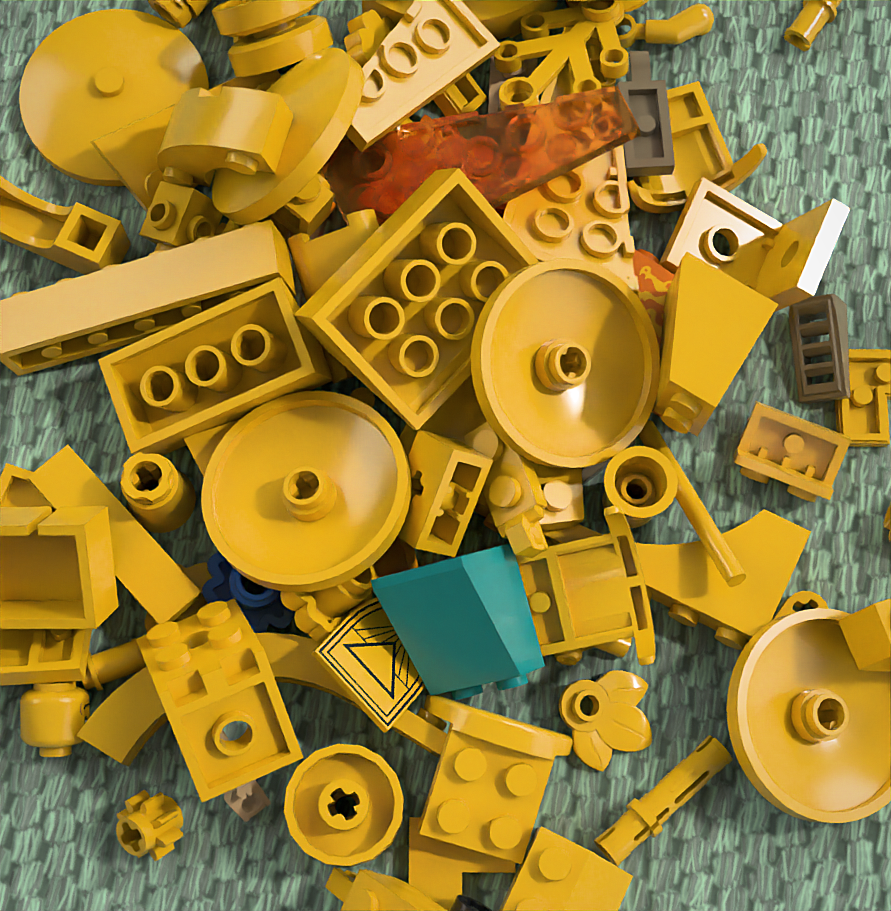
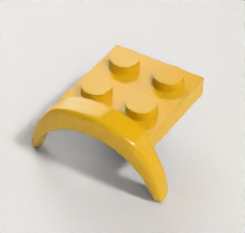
[616,81,767,214]
[516,505,656,666]
[0,629,92,686]
[417,695,573,864]

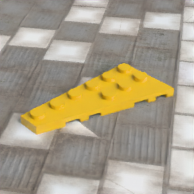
[502,26,639,296]

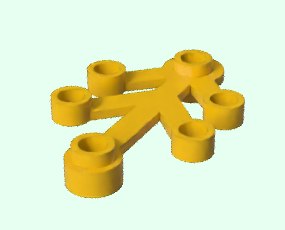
[494,0,629,123]

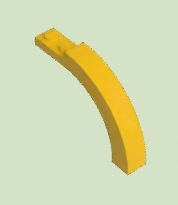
[76,633,447,767]

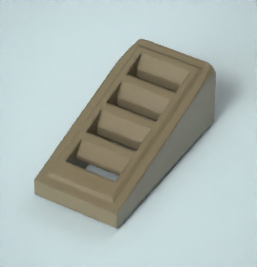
[789,294,850,404]

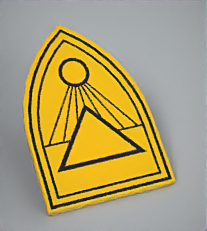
[311,597,425,733]

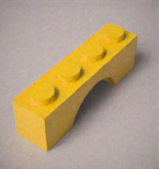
[0,175,131,275]

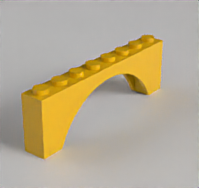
[399,374,811,650]

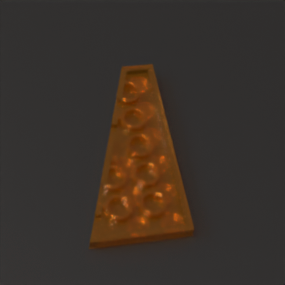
[321,86,641,227]

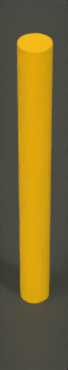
[638,420,747,587]

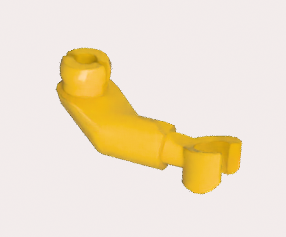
[615,3,714,48]

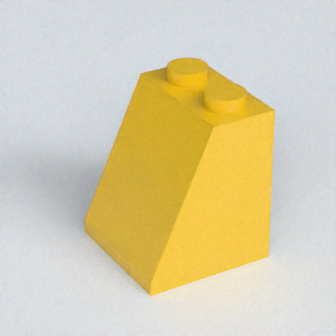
[654,251,778,436]

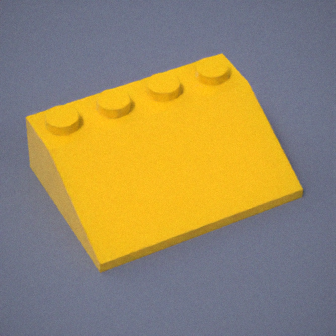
[294,168,540,431]

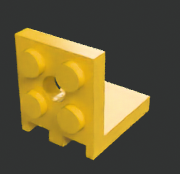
[659,177,850,312]
[136,599,304,803]

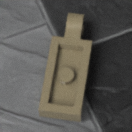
[616,51,675,177]

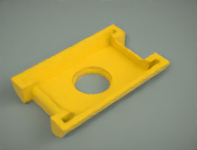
[287,209,379,384]

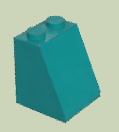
[371,544,545,700]

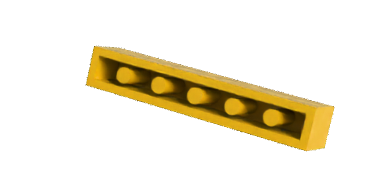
[0,219,296,376]

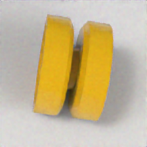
[212,0,334,77]
[284,744,404,867]

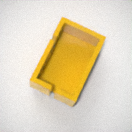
[0,506,119,629]

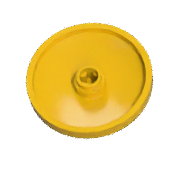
[19,9,210,186]
[212,47,364,225]
[471,258,660,468]
[201,391,412,592]
[726,608,891,823]

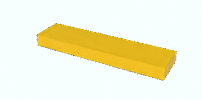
[28,444,203,624]

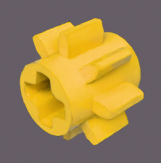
[116,790,183,861]

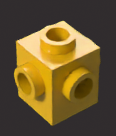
[139,181,223,251]

